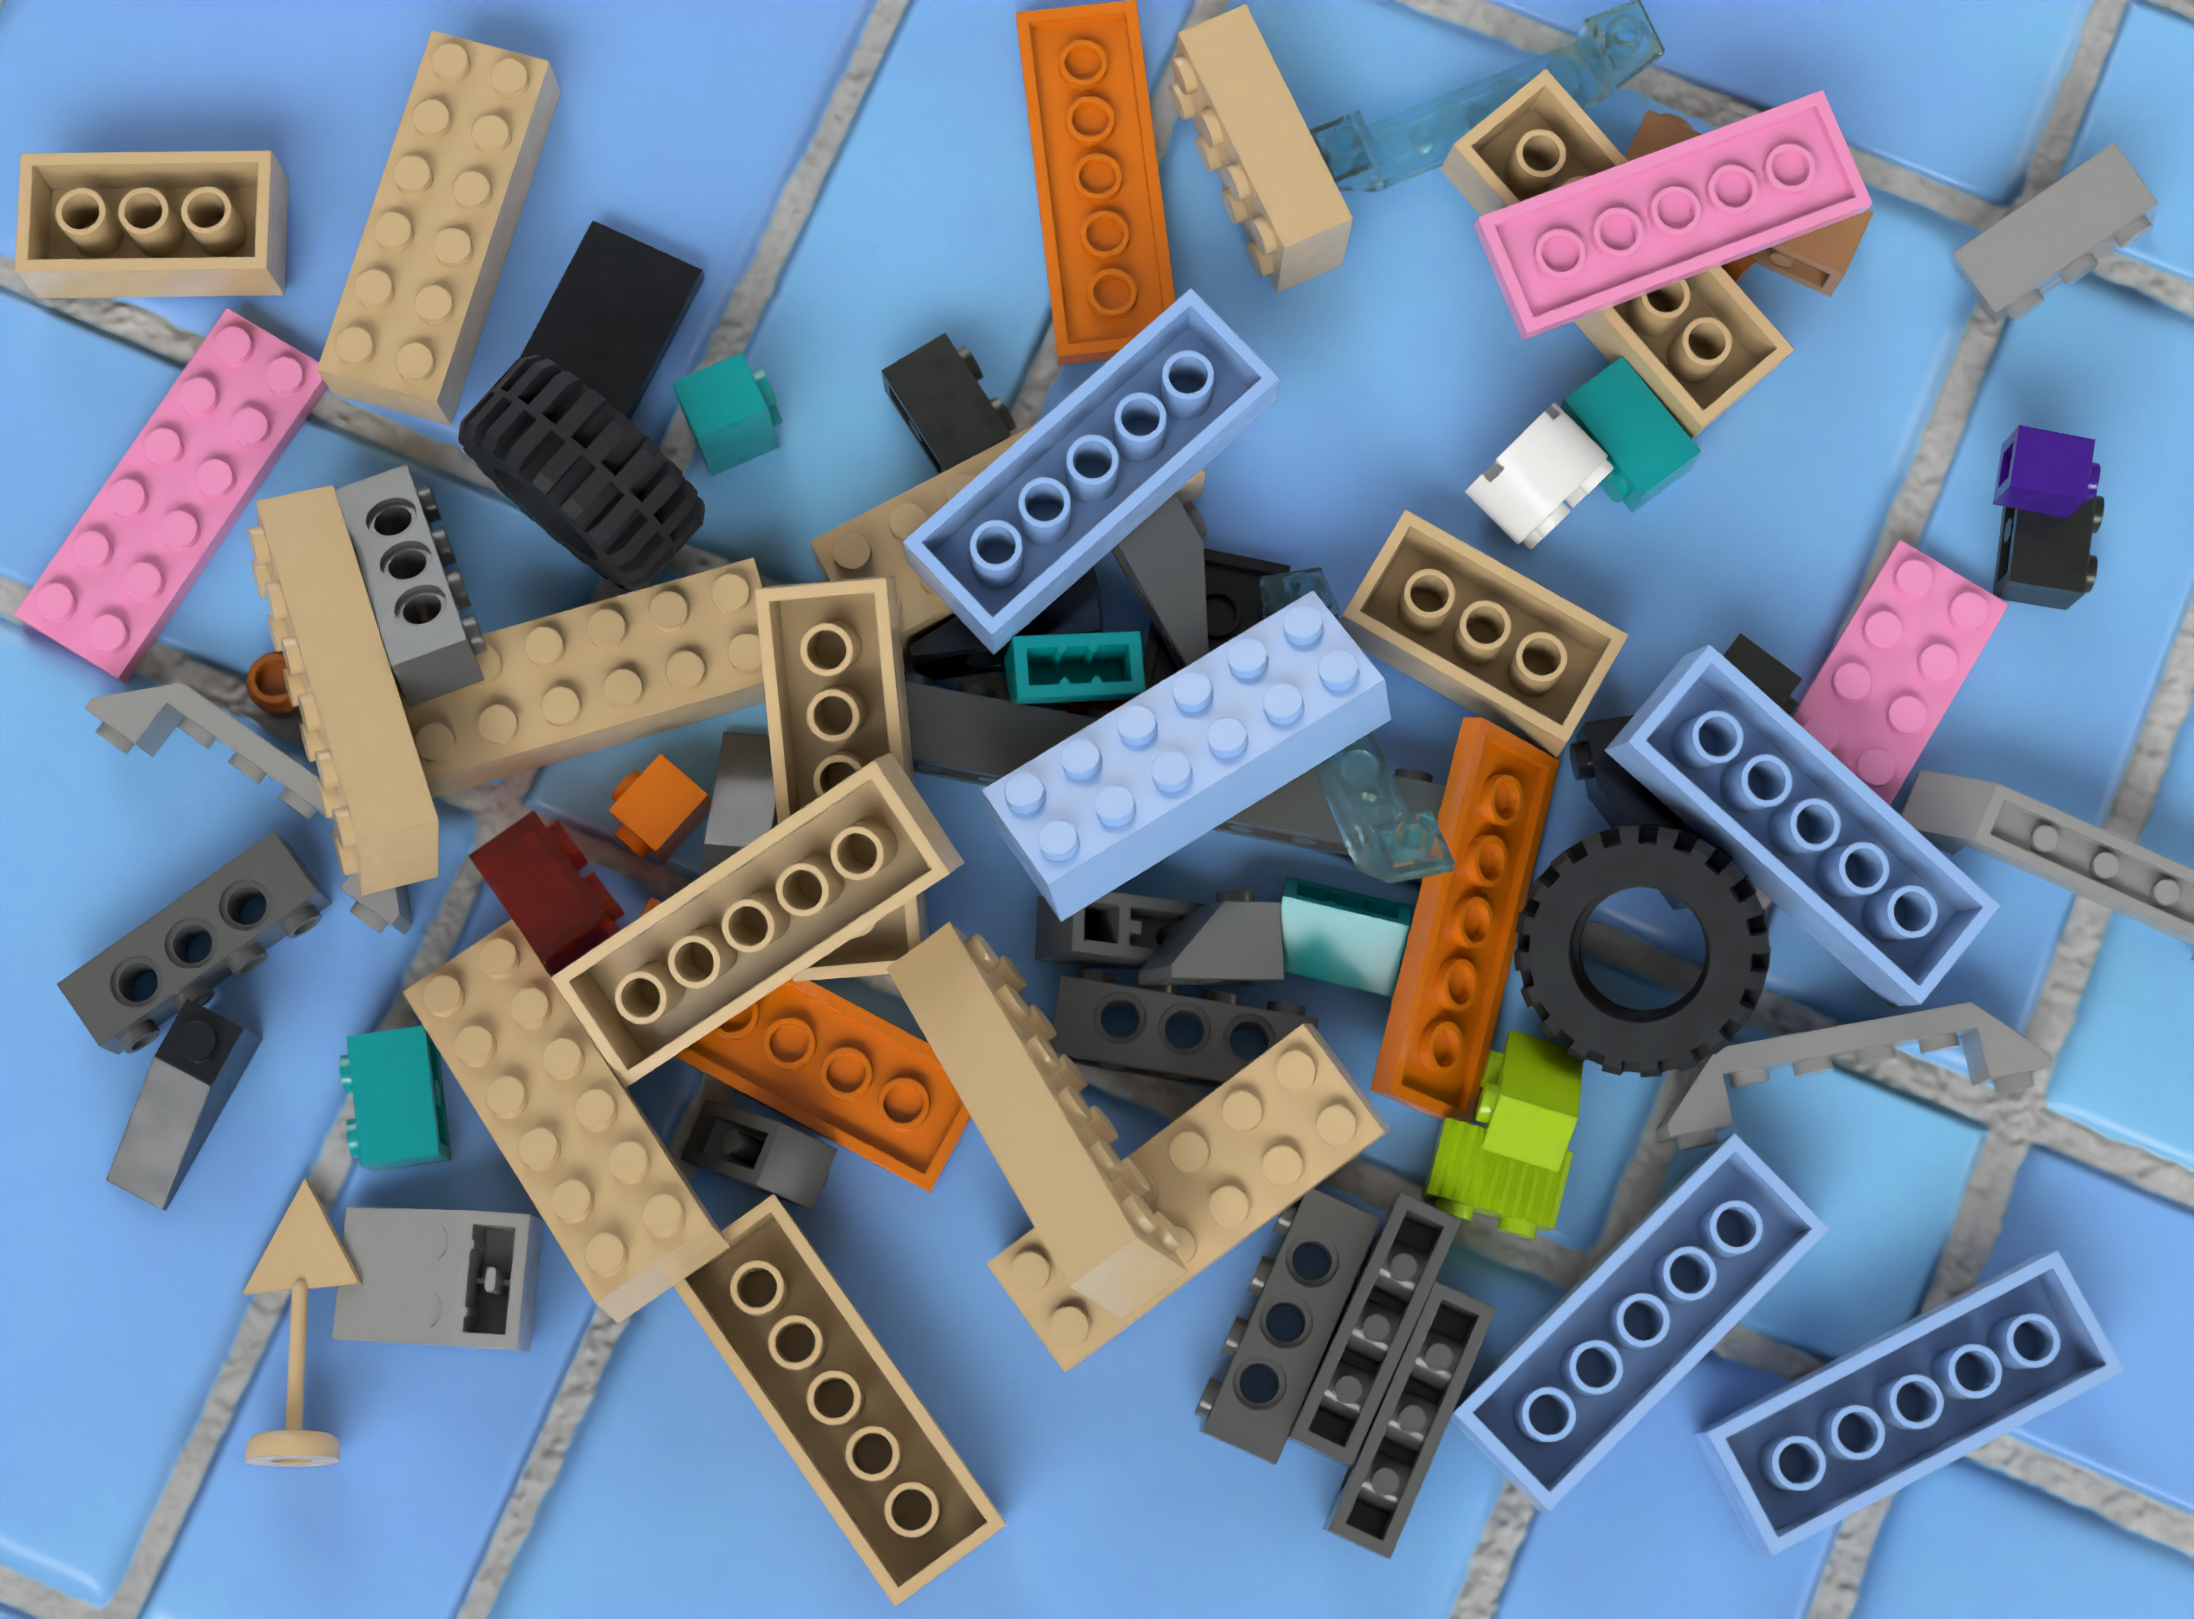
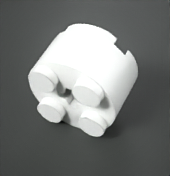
[1465,402,1614,550]

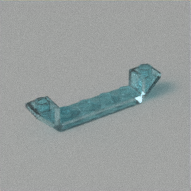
[1309,0,1665,192]
[1260,567,1455,884]

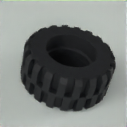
[458,355,705,592]
[1514,823,1771,1078]

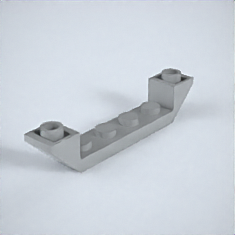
[85,682,412,935]
[1900,770,2194,962]
[1656,1002,2053,1151]

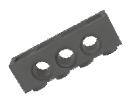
[335,464,488,707]
[57,831,332,1055]
[1050,968,1319,1088]
[1194,1188,1381,1465]
[1287,1192,1462,1466]
[1322,1281,1497,1559]

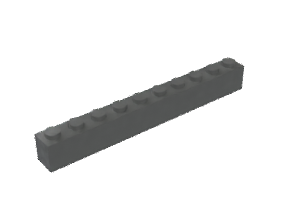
[904,672,1446,871]

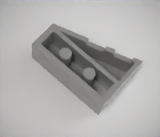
[1952,142,2158,324]

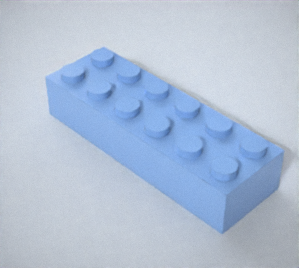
[903,288,1280,655]
[982,590,1391,922]
[1604,644,2001,1007]
[1450,1133,1830,1512]
[1692,1250,2125,1556]

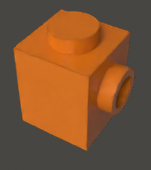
[608,753,711,863]

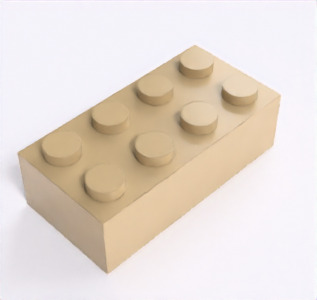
[1169,4,1353,293]
[14,150,289,298]
[1340,509,1629,759]

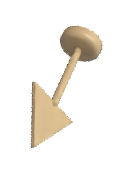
[242,1178,363,1467]

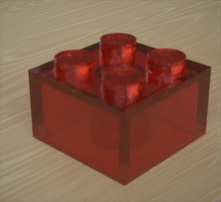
[468,810,625,974]

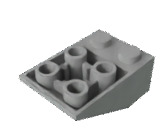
[332,1207,543,1352]

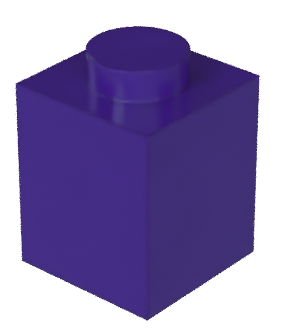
[1993,425,2101,519]

